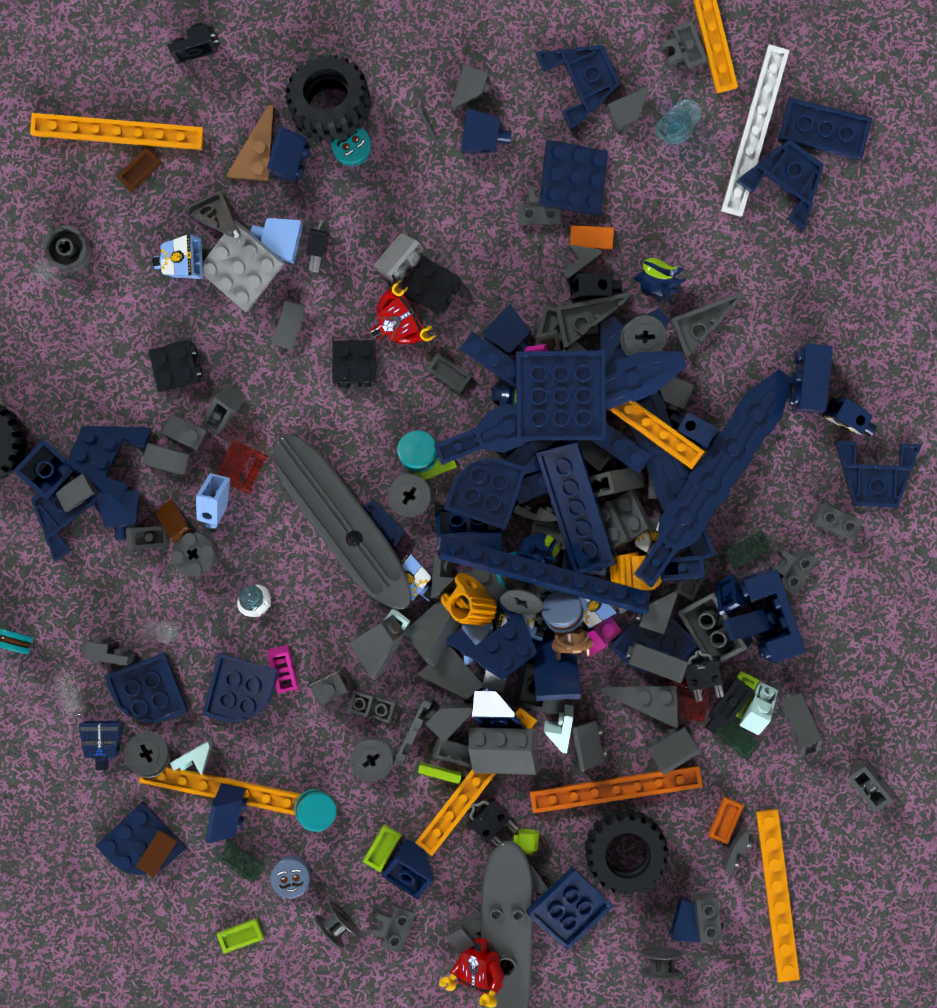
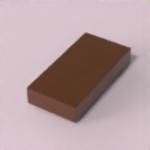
[116,147,162,193]
[155,499,191,543]
[136,829,178,878]

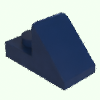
[661,556,705,582]
[715,574,749,615]

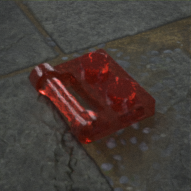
[217,440,268,495]
[666,679,711,722]

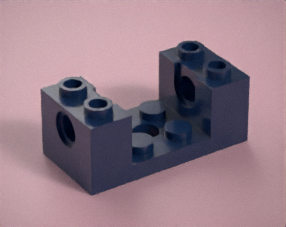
[738,568,806,664]

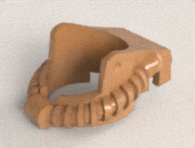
[552,629,593,660]

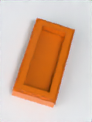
[570,225,614,250]
[707,796,745,845]

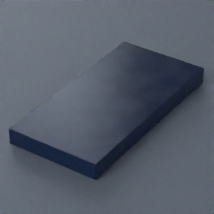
[778,97,872,161]
[532,629,581,701]

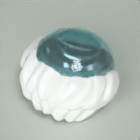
[237,585,271,617]

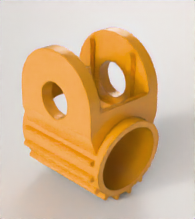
[610,552,663,590]
[441,573,497,626]

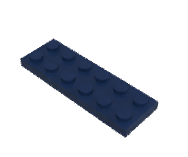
[536,440,617,573]

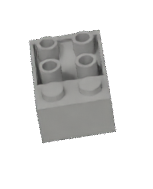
[373,233,421,285]

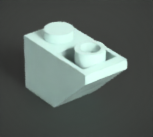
[740,681,778,735]

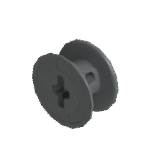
[620,315,667,356]
[388,473,432,517]
[500,577,546,615]
[124,732,170,778]
[350,736,394,782]
[314,901,359,949]
[640,947,683,980]

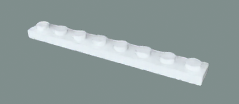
[721,44,790,217]

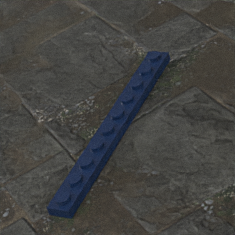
[460,332,651,473]
[439,535,650,615]

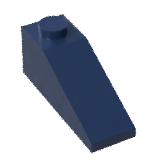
[723,608,778,641]

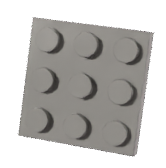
[202,220,285,312]

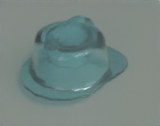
[655,100,702,146]

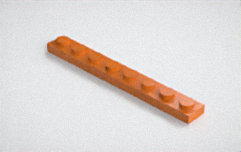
[530,765,703,813]

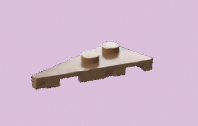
[227,105,274,182]

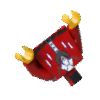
[369,280,435,344]
[439,938,504,1008]

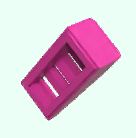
[267,645,298,694]

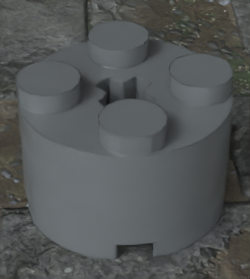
[43,225,92,272]
[171,532,218,576]

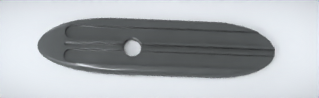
[273,436,411,610]
[481,840,534,1008]

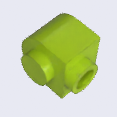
[513,828,540,855]

